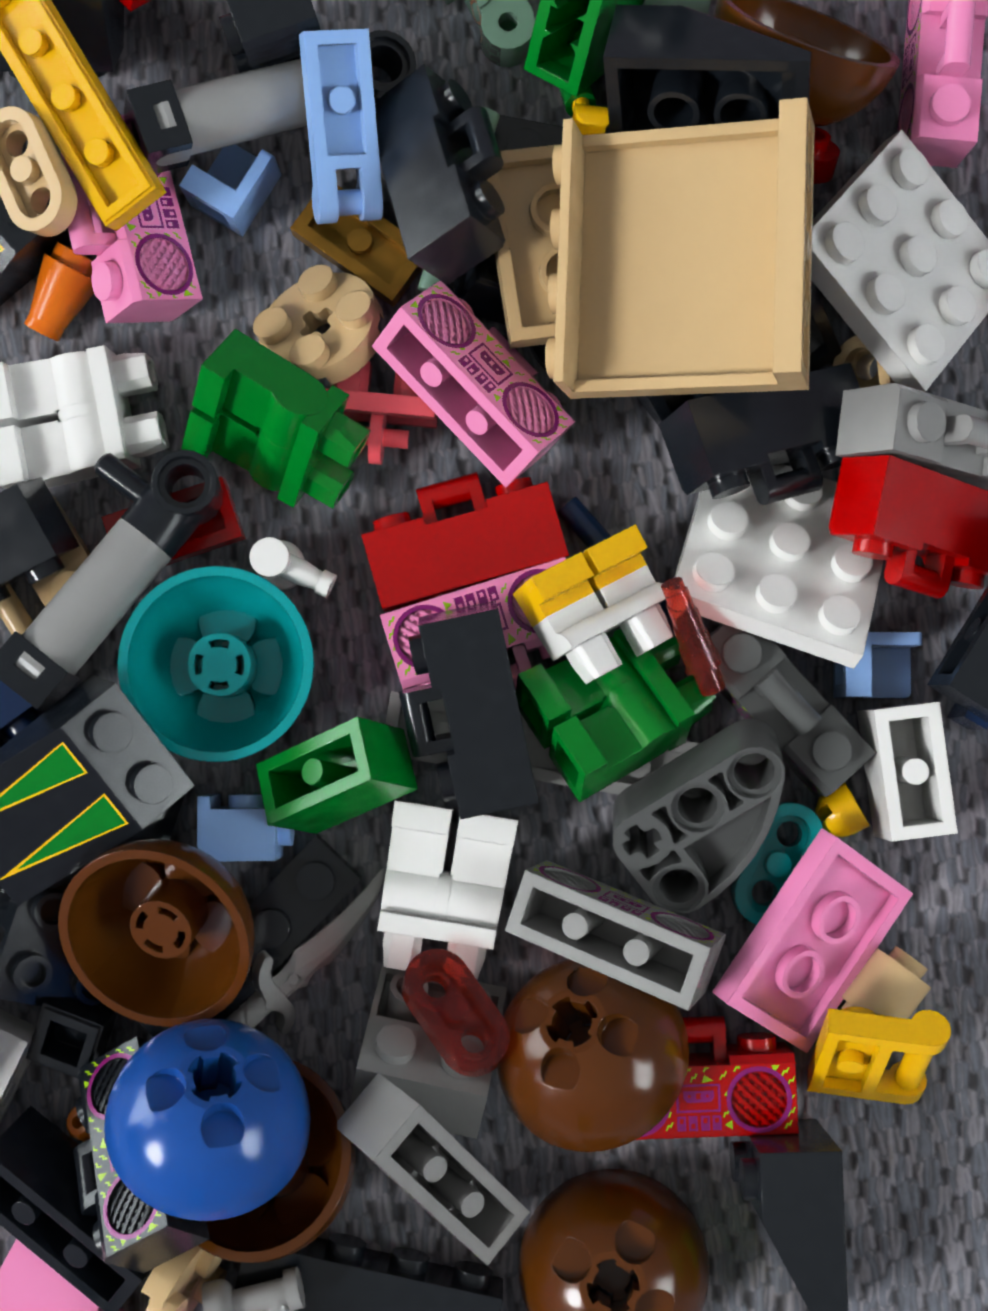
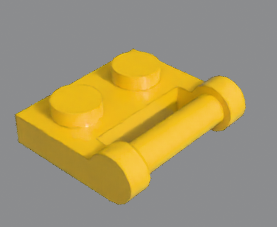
[807,1007,951,1105]

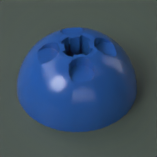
[104,1018,311,1221]

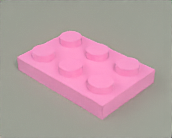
[712,828,913,1053]

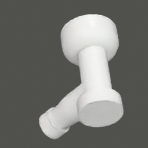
[249,537,337,598]

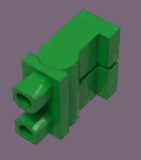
[181,329,371,509]
[516,628,716,803]

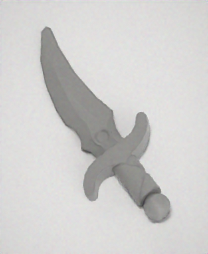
[226,868,386,1034]

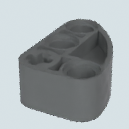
[613,719,785,915]

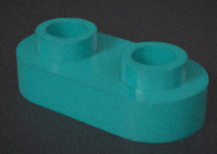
[731,802,823,925]

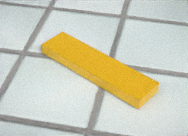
[0,0,167,231]

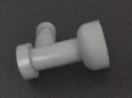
[202,1266,305,1311]

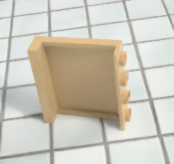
[545,97,815,399]

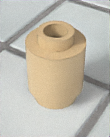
[840,946,931,1019]

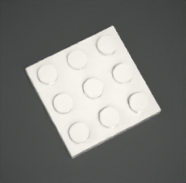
[811,129,988,392]
[666,464,884,669]

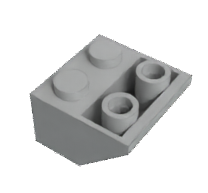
[351,963,507,1139]

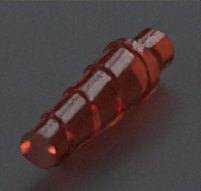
[661,577,726,696]

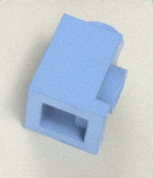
[197,794,295,862]

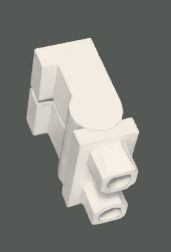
[0,345,170,489]
[377,800,518,982]

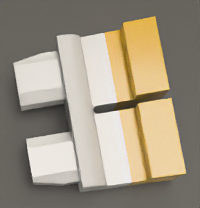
[513,524,674,684]

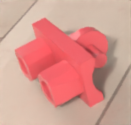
[325,361,438,465]

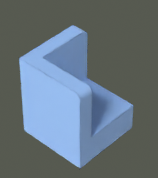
[179,145,282,237]
[833,632,922,698]

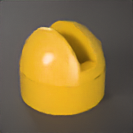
[815,782,870,838]

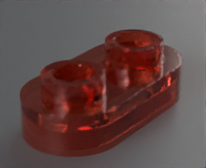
[402,949,510,1077]

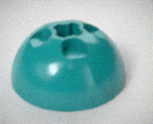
[117,566,314,762]

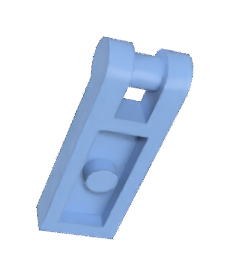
[299,28,383,225]

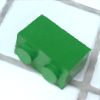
[256,716,418,834]

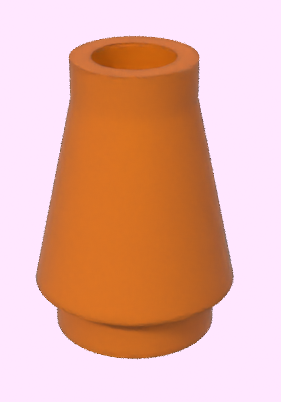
[24,241,94,341]

